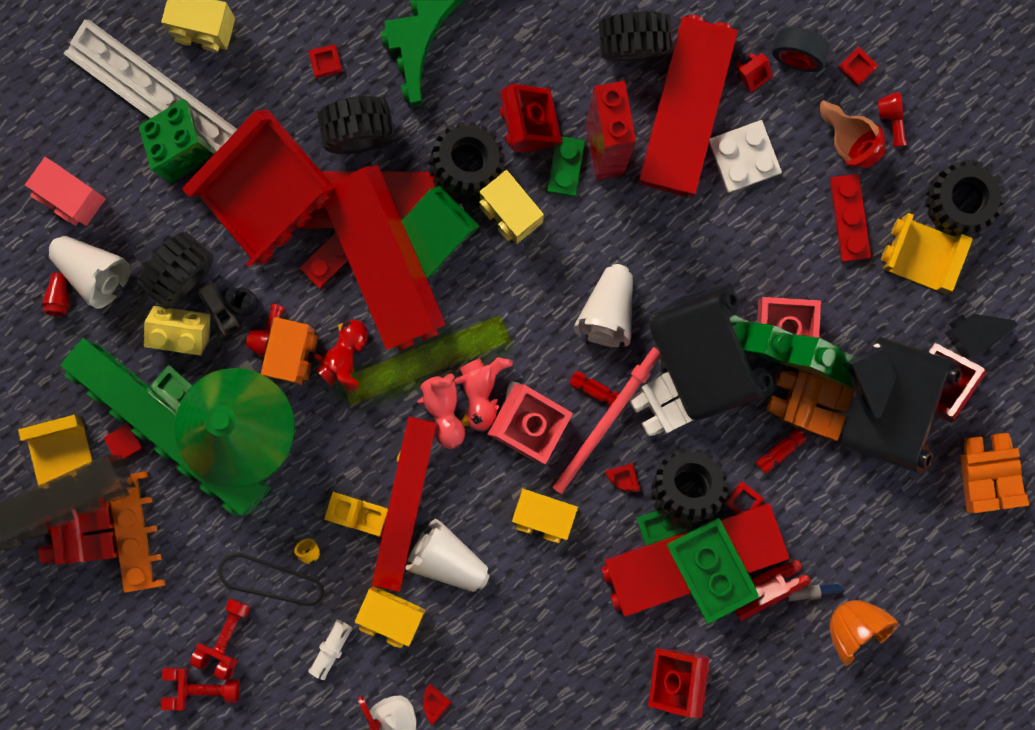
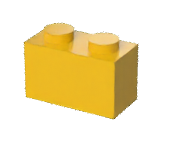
[512,488,578,543]

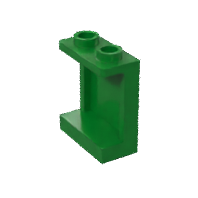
[402,186,480,279]

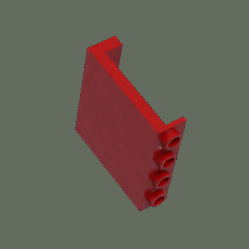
[182,109,335,267]

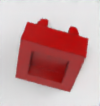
[736,53,773,93]

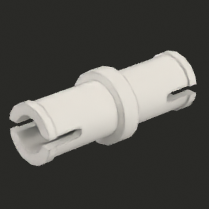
[309,620,353,680]

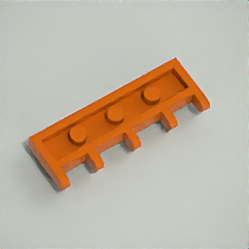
[107,471,166,593]

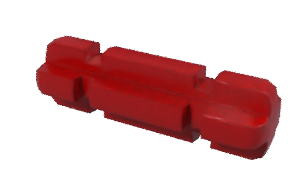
[569,371,620,406]
[756,428,807,473]

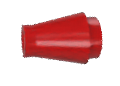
[41,273,70,317]

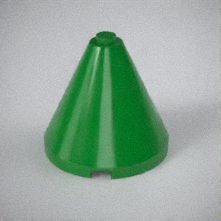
[174,368,295,488]

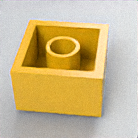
[355,586,426,648]

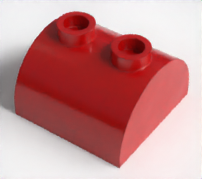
[500,84,562,152]
[929,343,986,422]
[648,648,710,718]

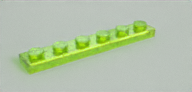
[342,315,511,406]

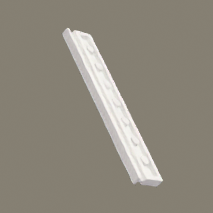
[64,19,237,152]

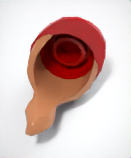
[820,100,886,168]

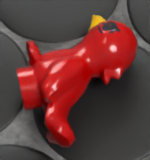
[312,319,369,393]

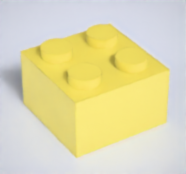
[161,0,235,52]
[479,170,544,244]

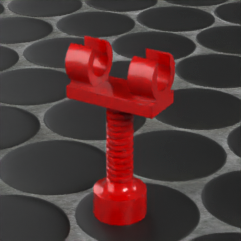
[190,598,251,681]
[161,668,240,711]

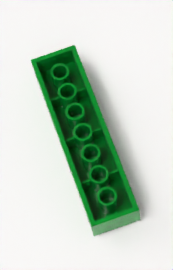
[60,338,272,516]

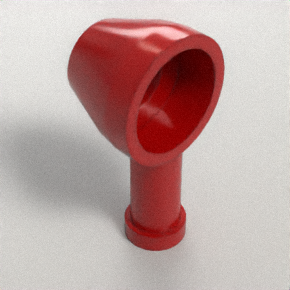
[878,92,907,147]
[246,304,285,357]

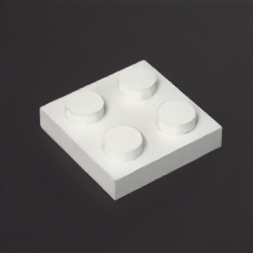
[709,120,782,193]

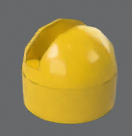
[294,538,320,564]

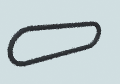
[218,552,324,606]

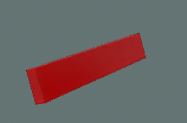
[372,416,437,592]

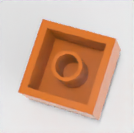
[261,317,318,385]

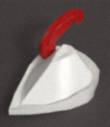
[358,695,416,730]

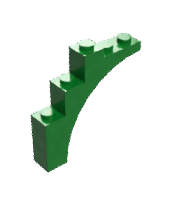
[381,0,465,108]
[730,315,855,390]

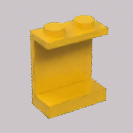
[881,213,973,294]
[18,415,98,501]

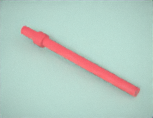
[553,347,661,494]

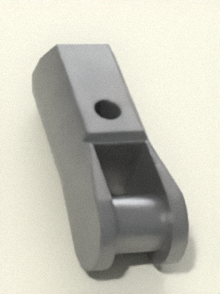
[198,283,241,336]

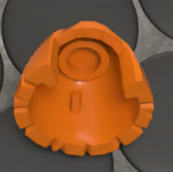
[830,600,899,666]

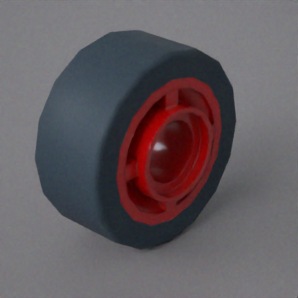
[772,27,830,72]

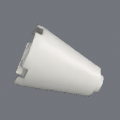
[49,236,131,309]
[574,264,633,347]
[406,519,490,592]

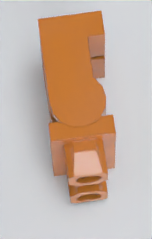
[766,371,855,441]
[960,433,1029,513]

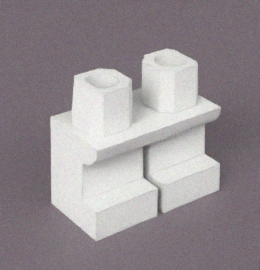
[629,372,692,437]

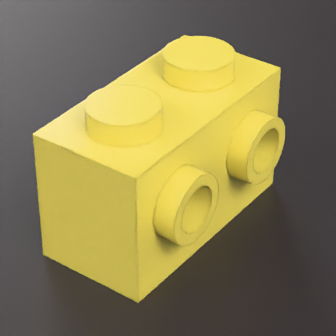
[144,306,211,356]

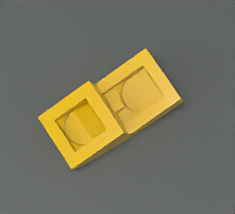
[324,492,388,537]

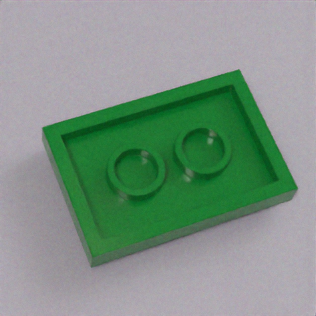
[666,518,760,624]

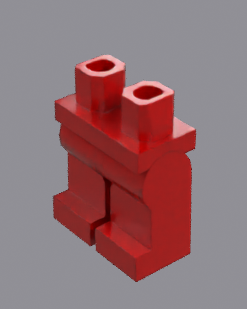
[35,502,119,565]

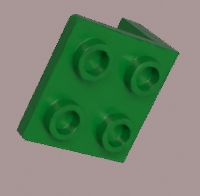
[139,99,216,184]

